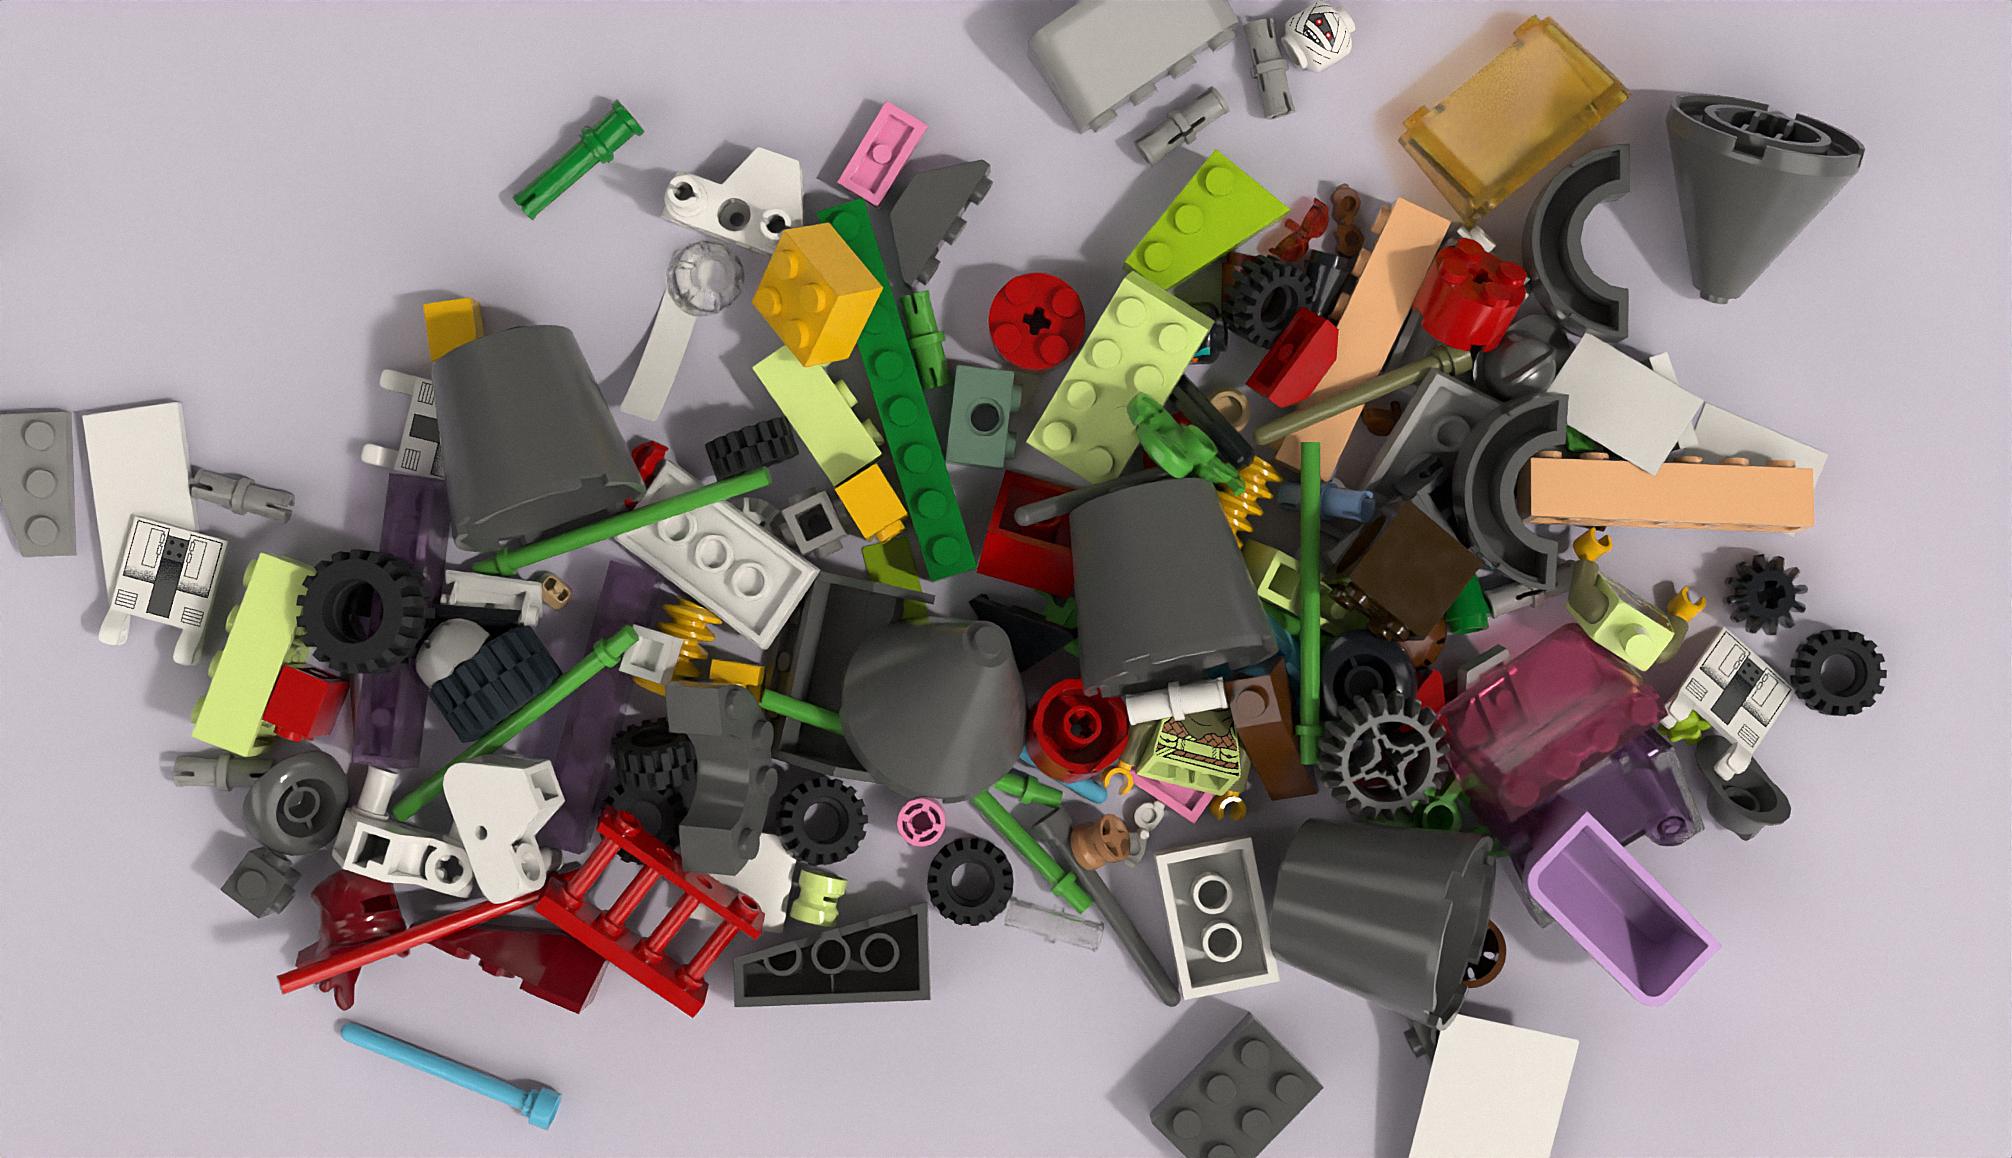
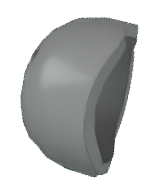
[415,618,492,688]

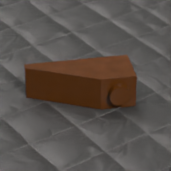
[1224,656,1319,801]

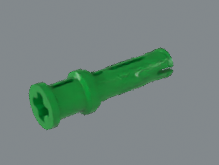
[512,99,645,220]

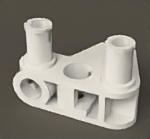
[661,147,806,258]
[443,753,565,904]
[332,765,476,898]

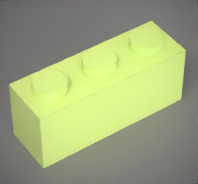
[752,345,885,488]

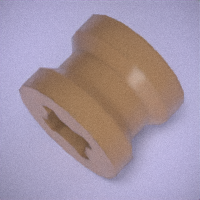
[1070,814,1131,870]

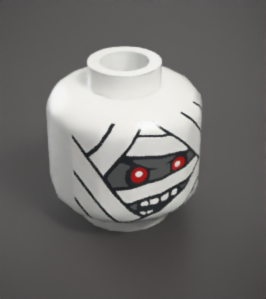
[1281,0,1355,73]

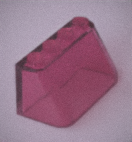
[1434,622,1668,823]

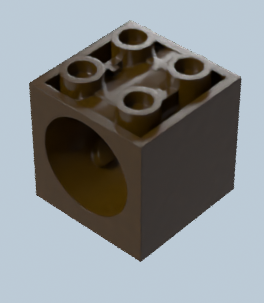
[1321,500,1484,643]

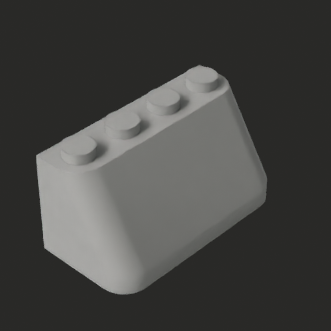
[1027,0,1239,134]

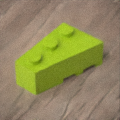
[1122,149,1291,292]

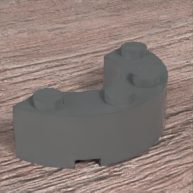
[1521,144,1630,343]
[1452,392,1569,591]
[665,680,778,876]

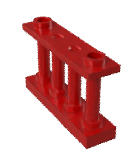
[534,805,765,1018]

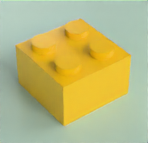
[751,222,883,368]

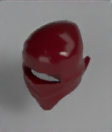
[295,869,410,1011]

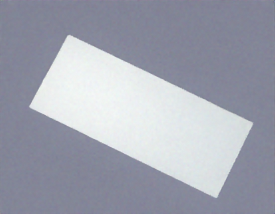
[1409,1014,1579,1158]

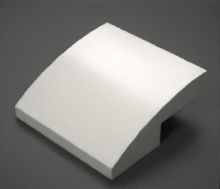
[689,832,796,933]

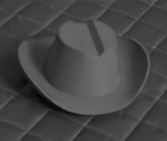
[243,751,349,856]

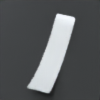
[620,250,713,421]

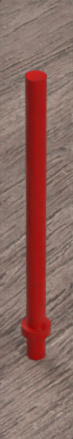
[276,866,582,995]

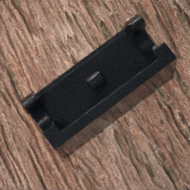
[1391,453,1475,555]

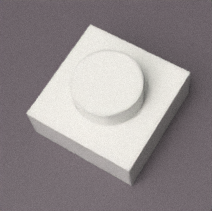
[619,624,684,685]

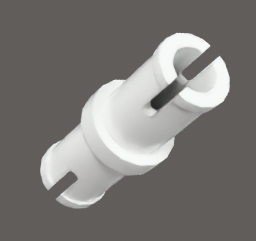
[1126,677,1228,726]

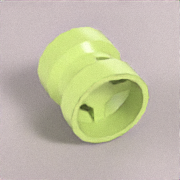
[790,868,848,928]

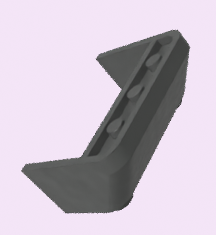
[761,571,936,784]

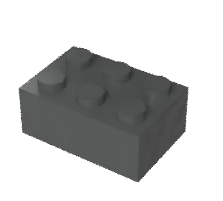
[1149,1011,1324,1158]

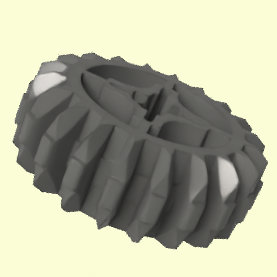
[1317,689,1451,821]

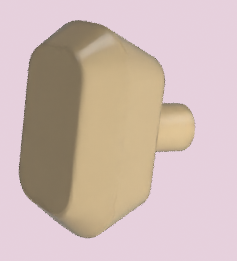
[537,572,573,610]

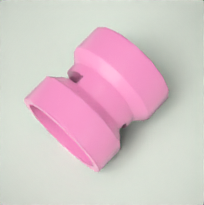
[897,796,946,847]

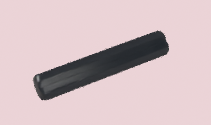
[1169,373,1256,471]

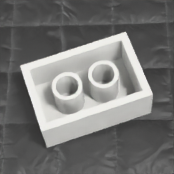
[1153,833,1280,1000]

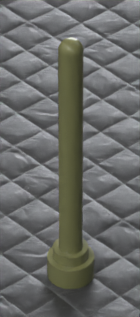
[1252,341,1473,445]

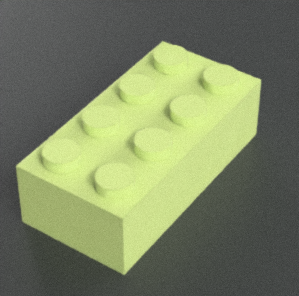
[1026,271,1215,485]
[191,552,318,757]

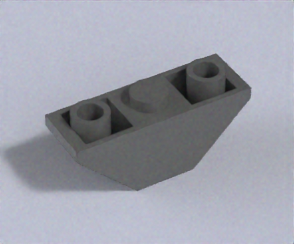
[889,159,993,291]

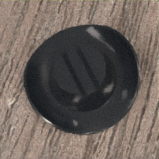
[1320,629,1418,741]

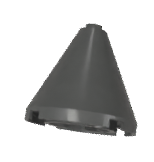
[1666,94,1865,304]
[839,616,1029,804]

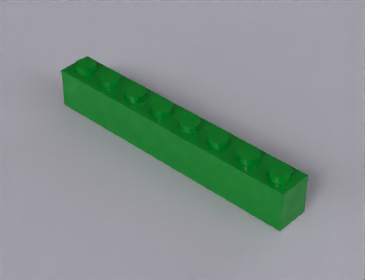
[817,198,978,583]

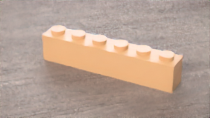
[1268,197,1451,482]
[1517,451,1814,533]

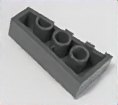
[733,902,931,1007]

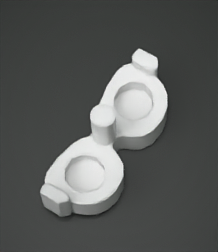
[1124,799,1165,868]

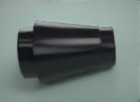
[1303,249,1351,319]

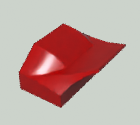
[1245,306,1339,408]

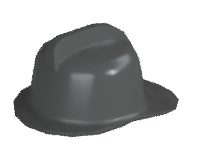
[1472,314,1570,403]
[1695,735,1791,841]

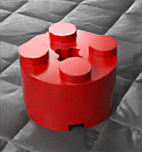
[1412,238,1527,352]
[988,273,1085,375]
[1025,678,1129,784]

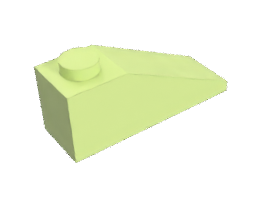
[1242,539,1369,637]

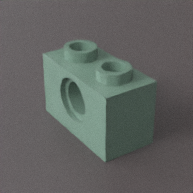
[946,365,1023,470]

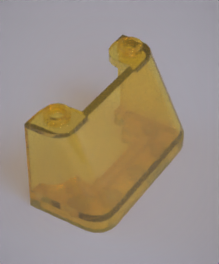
[1398,14,1632,228]

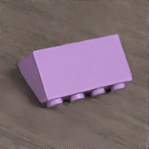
[1522,795,1722,1007]

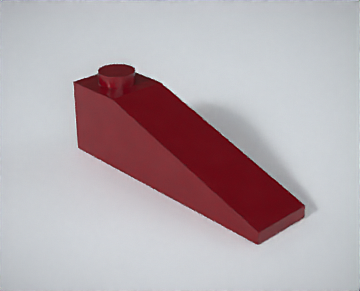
[409,920,609,1014]

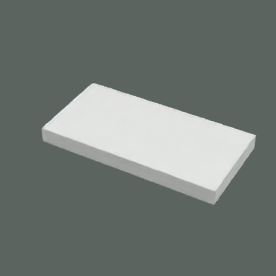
[82,402,200,605]
[614,460,821,649]

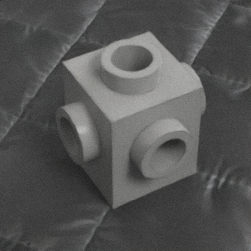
[779,487,852,560]

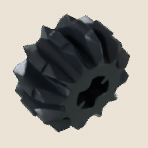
[1723,554,1808,635]

